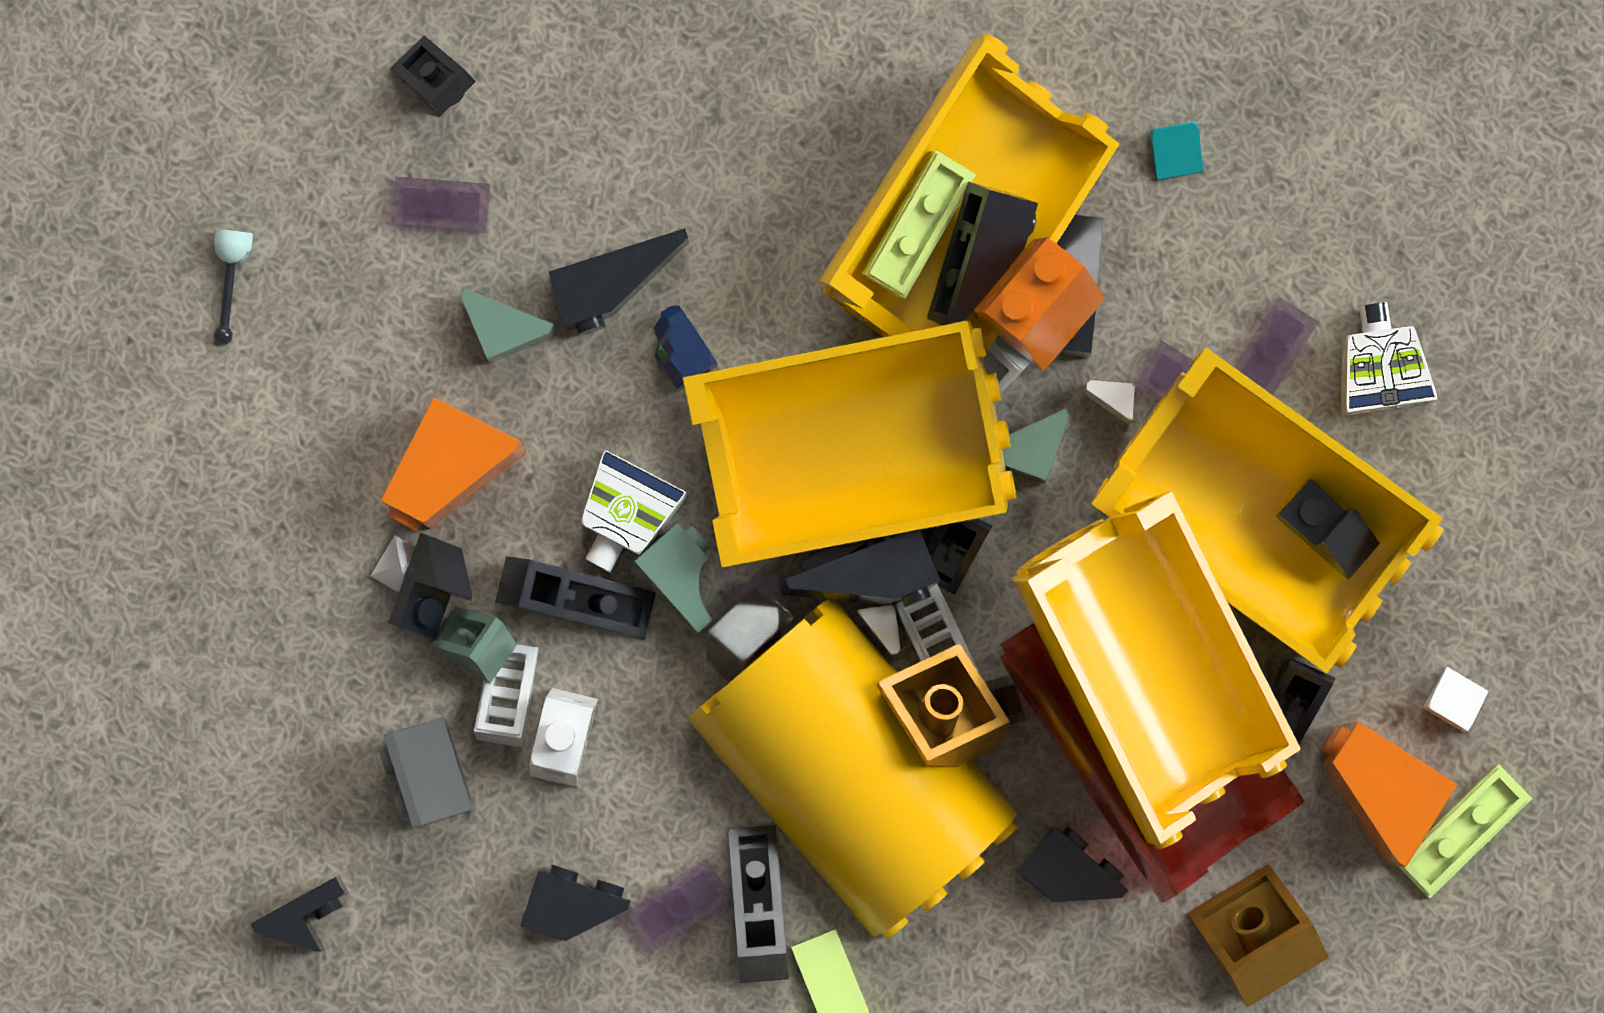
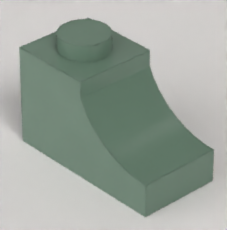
[635,523,713,635]

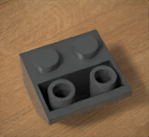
[379,718,475,828]

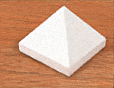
[371,535,415,593]

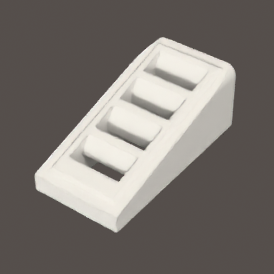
[894,584,978,671]
[474,644,538,747]

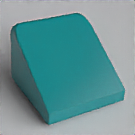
[1148,121,1204,181]

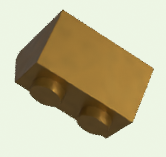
[877,644,1010,766]
[1187,864,1329,1008]

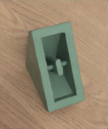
[461,288,555,363]
[1003,409,1069,484]
[429,607,517,684]

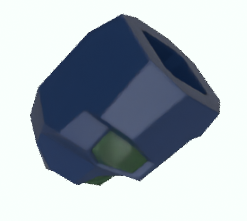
[653,305,718,392]

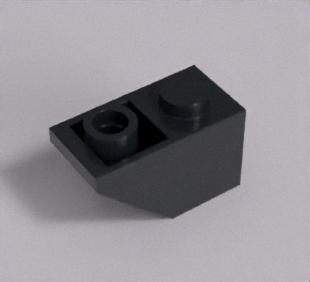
[1015,826,1128,902]
[520,864,631,941]

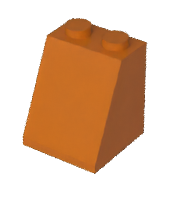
[971,237,1106,372]
[381,398,525,532]
[1320,721,1458,867]

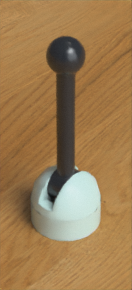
[214,229,253,345]

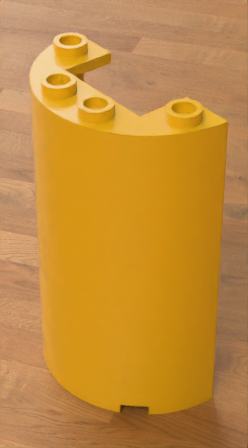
[817,33,1120,359]
[683,321,1016,567]
[1091,347,1444,674]
[1012,491,1300,849]
[686,599,1018,940]

